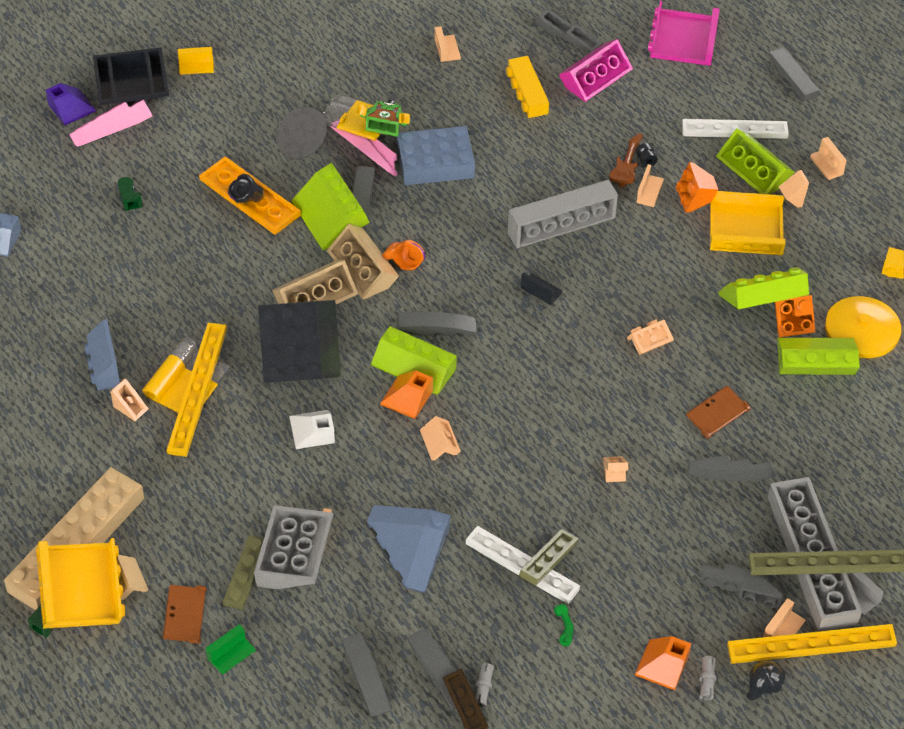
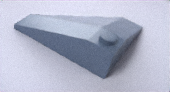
[367,505,450,593]

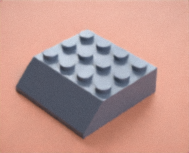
[395,126,475,185]

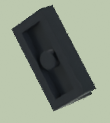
[521,272,562,305]

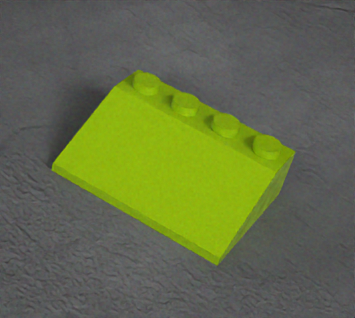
[291,163,370,250]
[718,267,809,309]

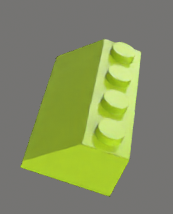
[716,128,795,195]
[371,326,457,395]
[777,338,860,375]

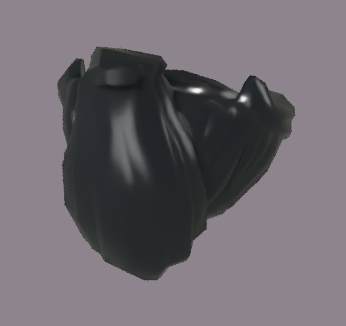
[228,174,264,203]
[747,660,785,700]

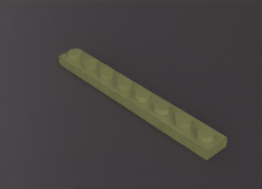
[748,550,904,575]

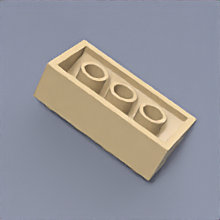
[327,224,399,299]
[272,260,358,304]

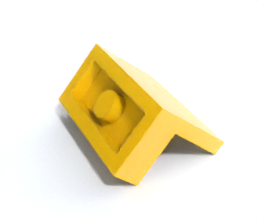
[178,47,214,75]

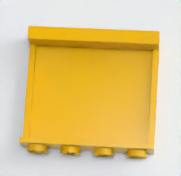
[710,191,785,255]
[36,538,125,629]

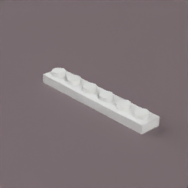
[682,119,788,139]
[466,526,580,604]

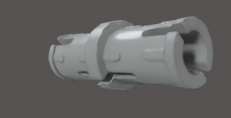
[699,656,716,700]
[475,663,494,708]

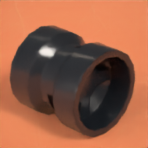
[636,143,658,168]

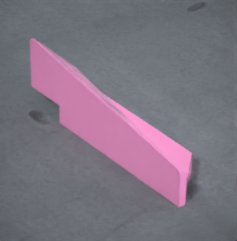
[69,100,152,147]
[330,121,397,176]

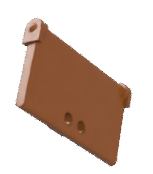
[686,386,751,439]
[163,585,207,644]

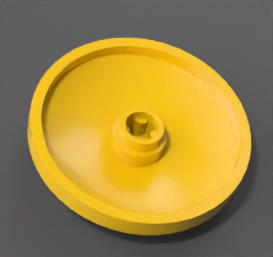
[825,296,901,358]

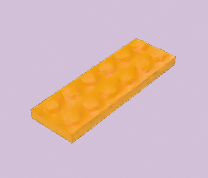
[199,156,301,235]

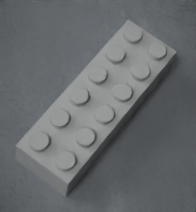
[508,180,618,249]

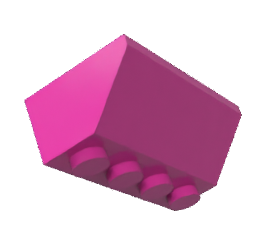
[559,39,633,102]

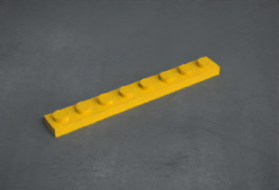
[167,323,227,457]
[727,624,897,664]

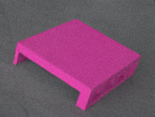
[648,1,720,66]

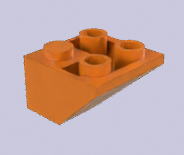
[676,162,718,213]
[775,295,815,338]
[381,370,433,419]
[635,636,692,690]

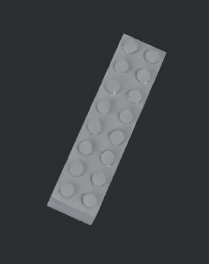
[768,477,862,632]

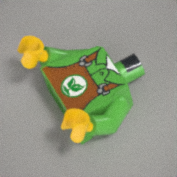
[355,100,410,137]

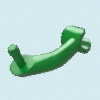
[554,604,574,647]

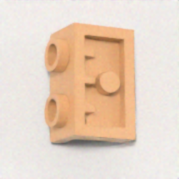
[810,137,847,180]
[627,319,674,355]

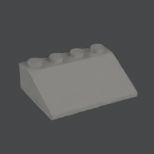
[254,505,334,589]

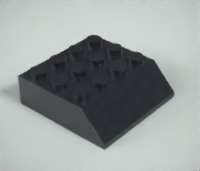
[93,47,169,106]
[258,300,341,383]

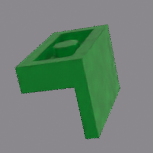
[206,624,256,675]

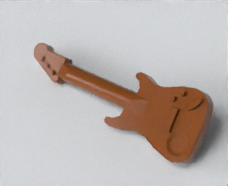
[609,133,643,188]

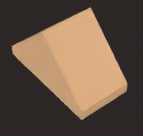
[779,170,809,208]
[110,379,149,421]

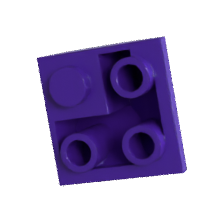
[46,83,96,125]

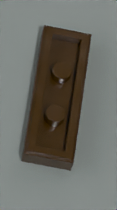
[442,668,489,729]

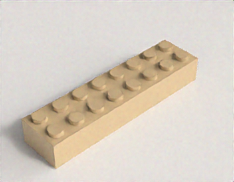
[4,467,144,610]

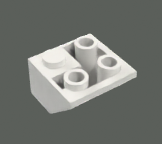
[289,410,335,449]

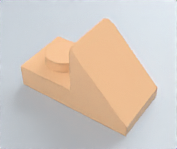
[603,456,628,482]

